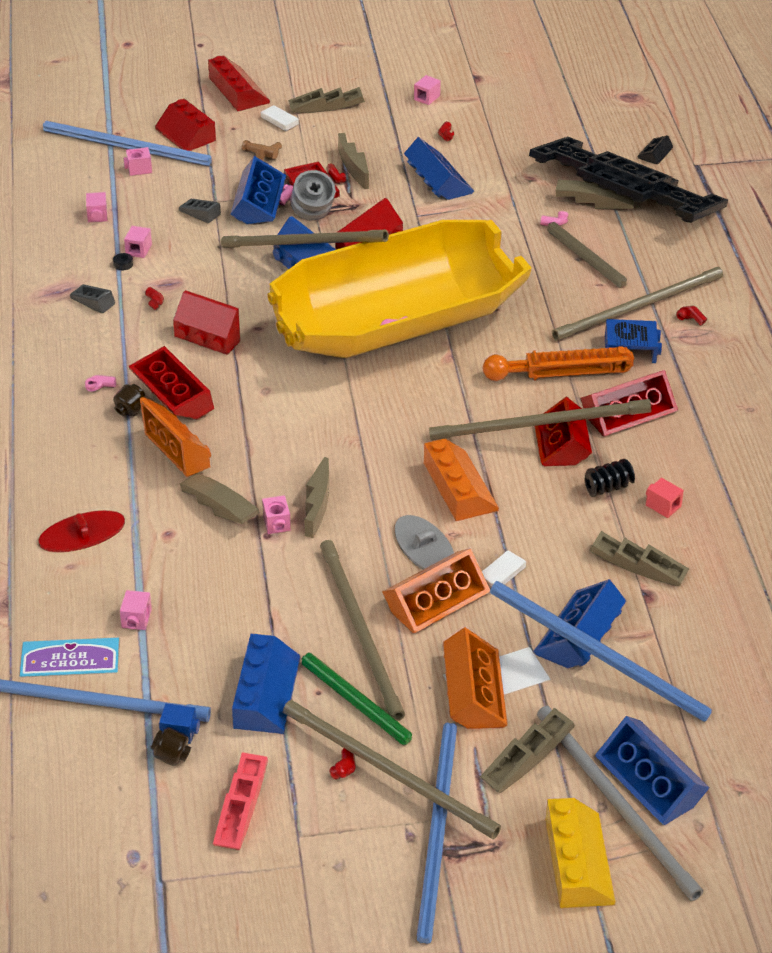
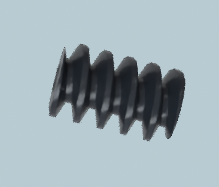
[584,458,635,497]

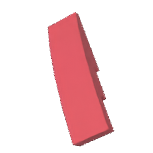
[213,752,268,850]

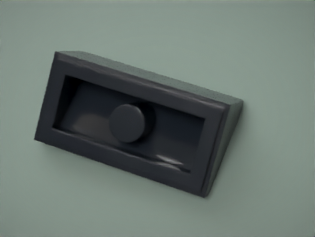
[637,135,673,164]

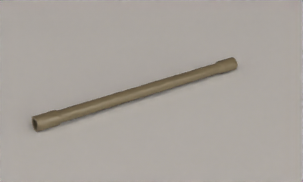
[221,230,389,248]
[552,267,723,341]
[429,399,651,440]
[320,540,405,721]
[283,700,501,839]

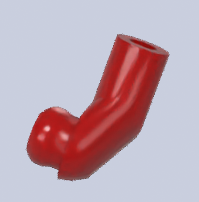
[438,121,454,141]
[326,163,346,184]
[145,287,164,310]
[676,306,707,326]
[329,748,356,780]

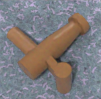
[242,140,282,161]

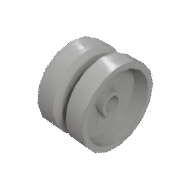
[290,170,336,220]

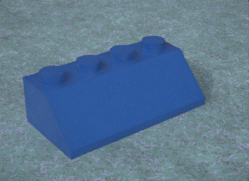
[404,137,474,200]
[230,156,286,224]
[273,216,336,269]
[533,579,626,668]
[232,633,300,734]
[595,716,710,825]

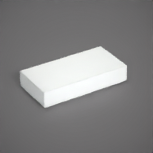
[261,105,299,131]
[482,550,526,589]

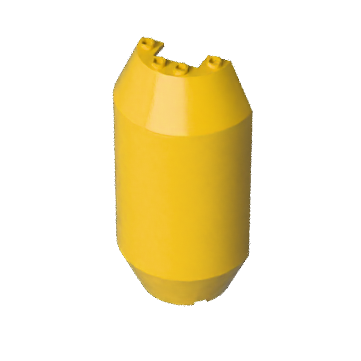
[267,220,532,358]

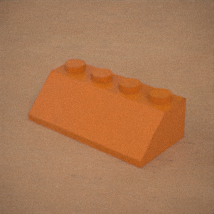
[140,397,211,477]
[424,439,499,521]
[382,548,490,633]
[443,627,508,729]

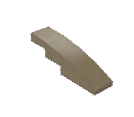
[288,87,365,113]
[338,133,369,189]
[555,180,635,209]
[304,457,329,538]
[180,473,260,524]
[589,531,689,586]
[480,707,575,793]

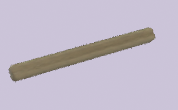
[547,222,627,288]

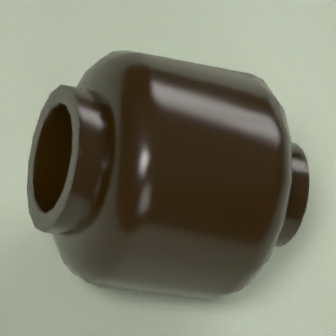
[113,384,145,416]
[151,727,192,766]

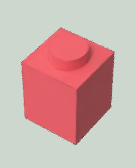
[646,478,684,518]

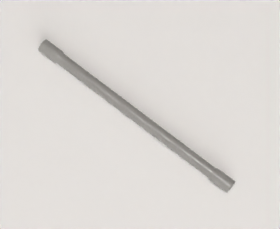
[537,706,703,901]

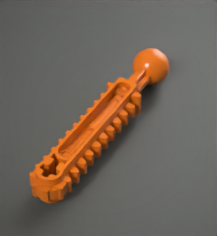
[483,346,635,381]

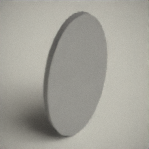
[395,515,454,570]

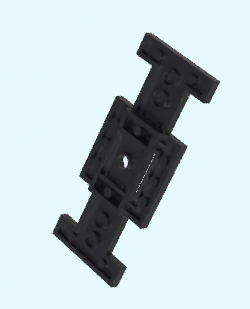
[529,136,728,223]

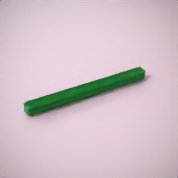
[302,652,412,745]

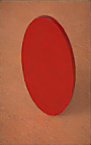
[39,510,125,552]

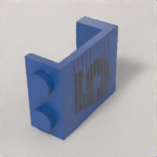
[605,319,662,363]

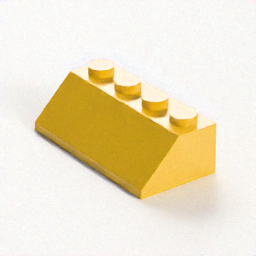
[545,798,615,908]

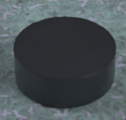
[113,253,133,271]

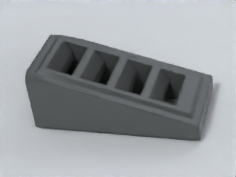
[179,198,221,223]
[70,284,115,313]

